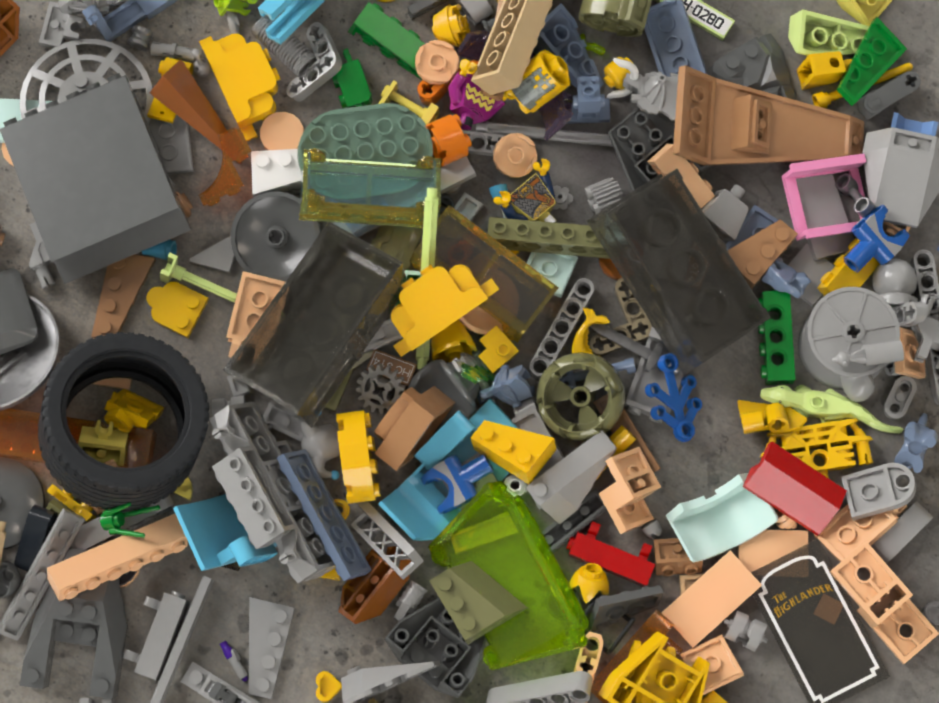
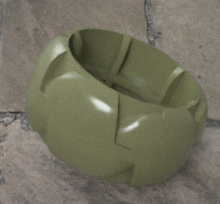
[536,352,625,441]

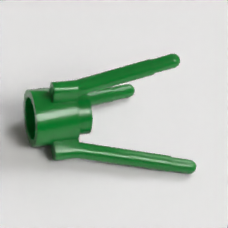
[100,502,160,538]

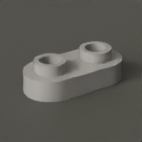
[883,376,917,420]

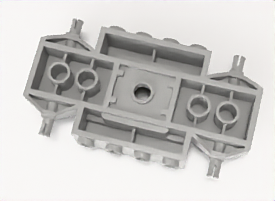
[209,402,336,584]

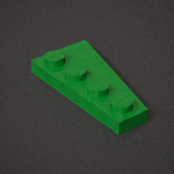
[836,17,907,106]

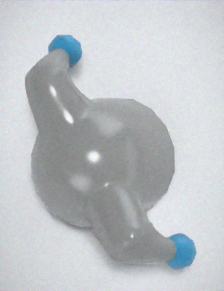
[301,407,340,480]

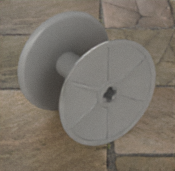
[798,287,900,390]

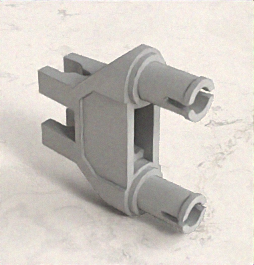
[29,222,56,289]
[911,294,939,369]

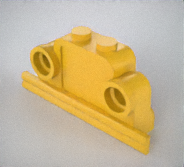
[199,34,281,142]
[391,264,499,357]

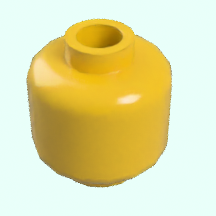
[603,57,633,90]

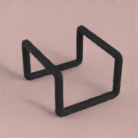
[573,592,636,655]

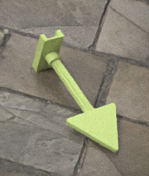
[160,253,285,324]

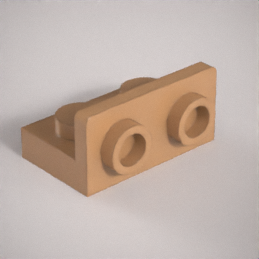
[653,538,703,576]

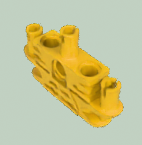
[760,419,873,478]

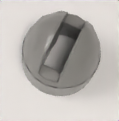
[641,519,662,539]

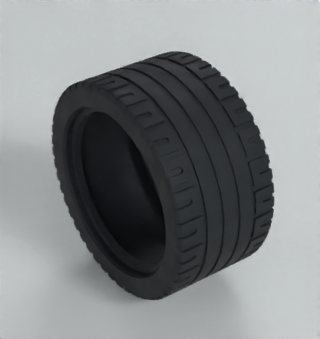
[38,332,209,511]

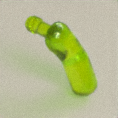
[580,34,606,56]

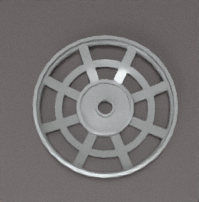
[20,39,154,125]

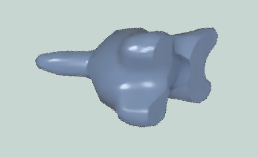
[894,413,938,473]

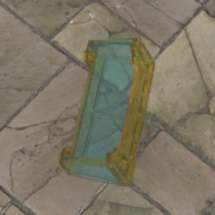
[299,149,441,228]

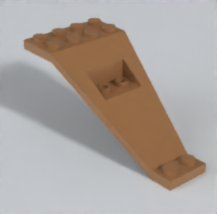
[673,65,865,166]

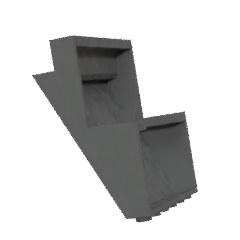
[0,73,191,284]

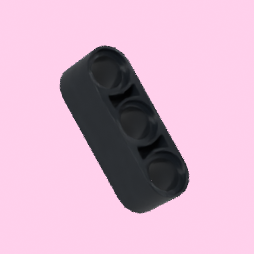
[14,505,58,572]

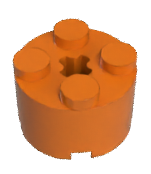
[425,114,472,167]

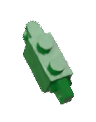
[332,48,373,108]

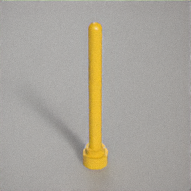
[812,63,913,109]

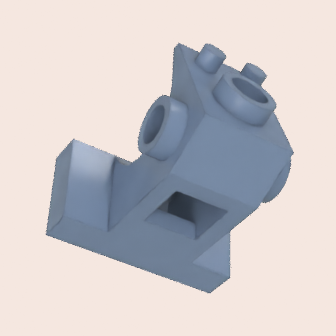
[565,76,610,124]

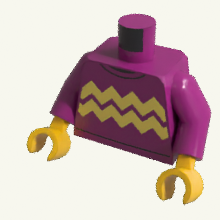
[448,59,515,131]

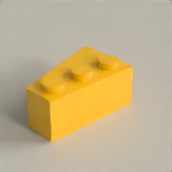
[470,420,557,485]

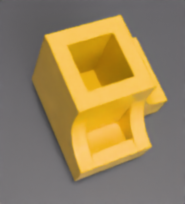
[478,325,519,374]

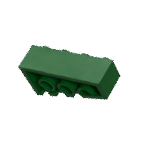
[348,2,425,80]

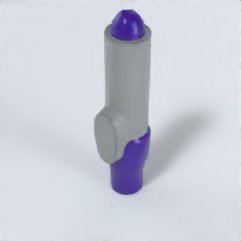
[219,640,248,682]

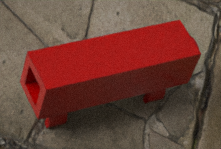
[566,521,655,587]

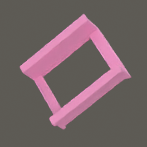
[781,154,866,241]

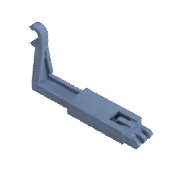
[82,0,178,42]

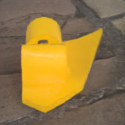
[737,400,807,434]

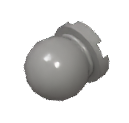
[872,258,918,308]

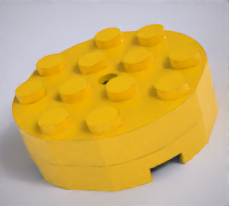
[336,410,381,504]

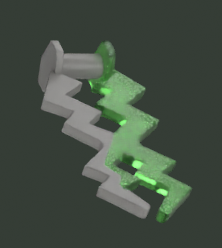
[452,350,495,384]

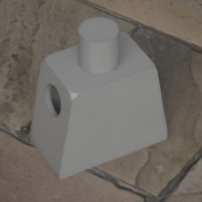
[694,185,749,242]

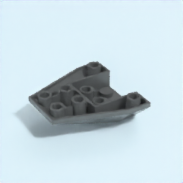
[608,107,711,214]
[384,597,489,698]

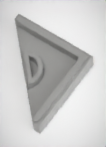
[189,236,235,273]

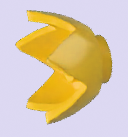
[567,563,609,603]

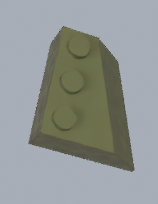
[429,561,528,645]

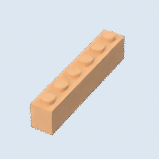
[47,514,188,602]

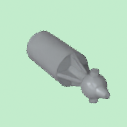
[831,340,904,367]

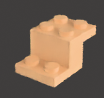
[598,447,661,534]

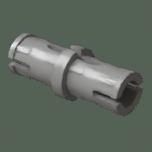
[151,41,197,62]

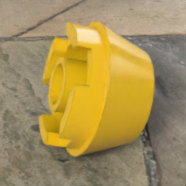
[432,4,470,48]

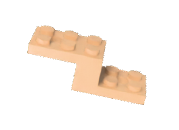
[830,541,939,664]

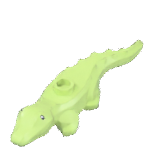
[760,385,904,434]

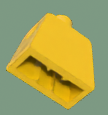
[796,51,852,90]

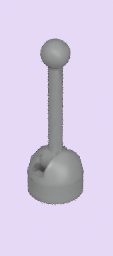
[192,49,211,77]

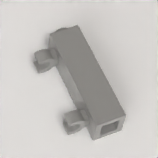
[123,591,189,681]

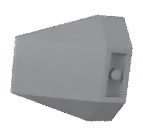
[862,127,939,228]

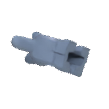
[761,257,811,298]

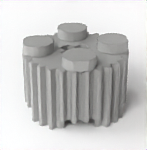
[584,177,630,227]

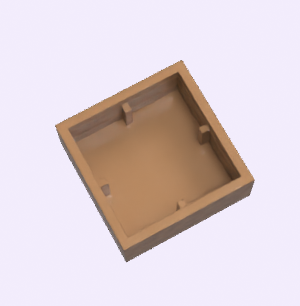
[374,386,456,471]

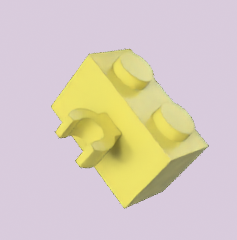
[78,420,128,466]

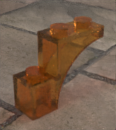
[198,125,252,206]

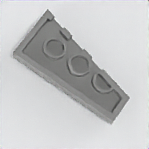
[249,597,295,699]

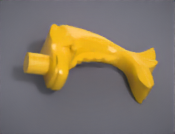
[572,307,610,357]

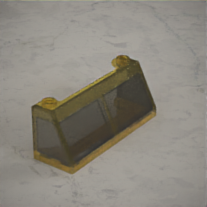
[410,205,559,343]

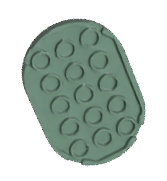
[297,103,433,200]

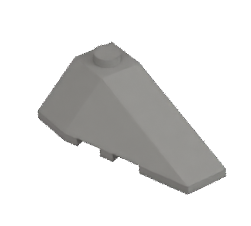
[526,430,617,524]
[341,661,441,703]

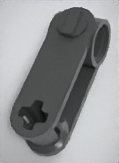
[856,71,921,120]

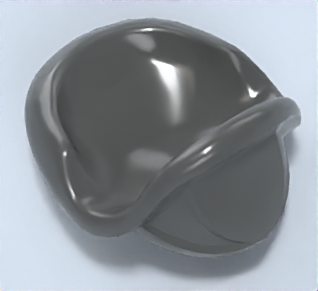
[407,359,479,432]

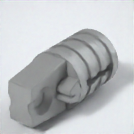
[393,580,428,621]

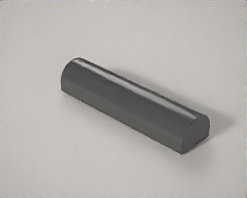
[524,488,607,565]

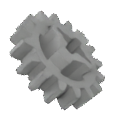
[356,363,406,414]

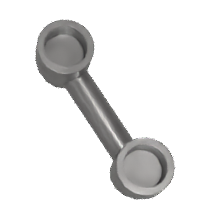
[835,173,875,217]

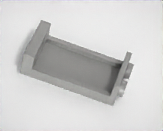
[624,327,695,424]

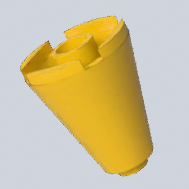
[431,319,477,363]

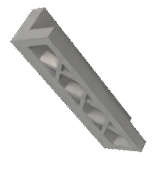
[351,501,424,580]

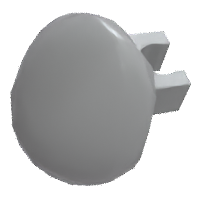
[840,373,875,403]

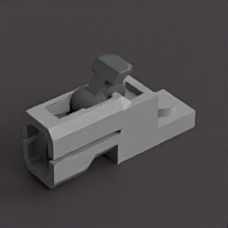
[180,662,260,703]

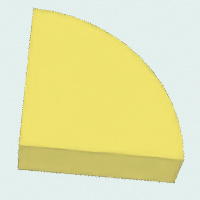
[173,477,193,501]

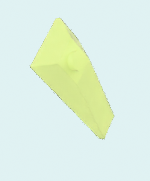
[788,9,869,56]

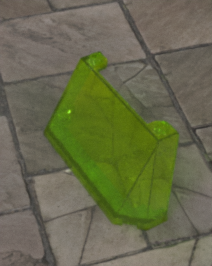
[428,481,589,670]

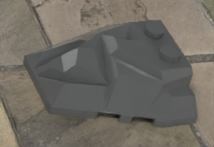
[706,33,796,100]

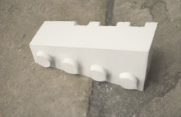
[251,149,309,197]

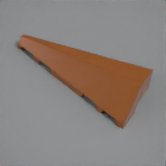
[149,60,245,164]

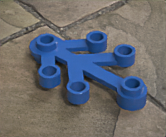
[645,353,702,442]

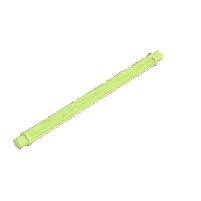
[416,188,439,369]

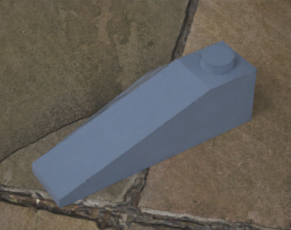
[533,3,604,88]

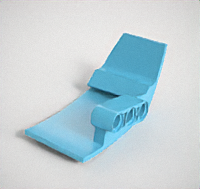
[378,398,519,541]
[173,494,278,571]

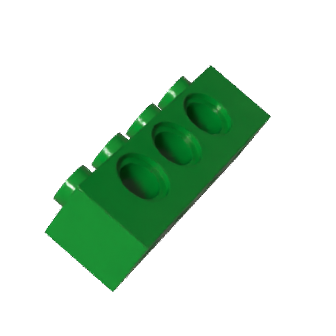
[756,291,795,385]

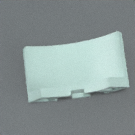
[666,473,778,562]

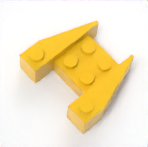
[598,631,710,703]

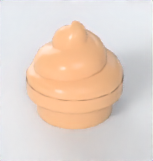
[776,510,797,529]

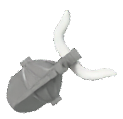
[606,58,678,122]

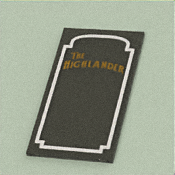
[751,539,890,703]

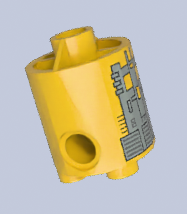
[506,50,571,114]

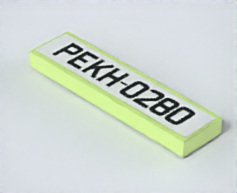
[654,0,735,41]

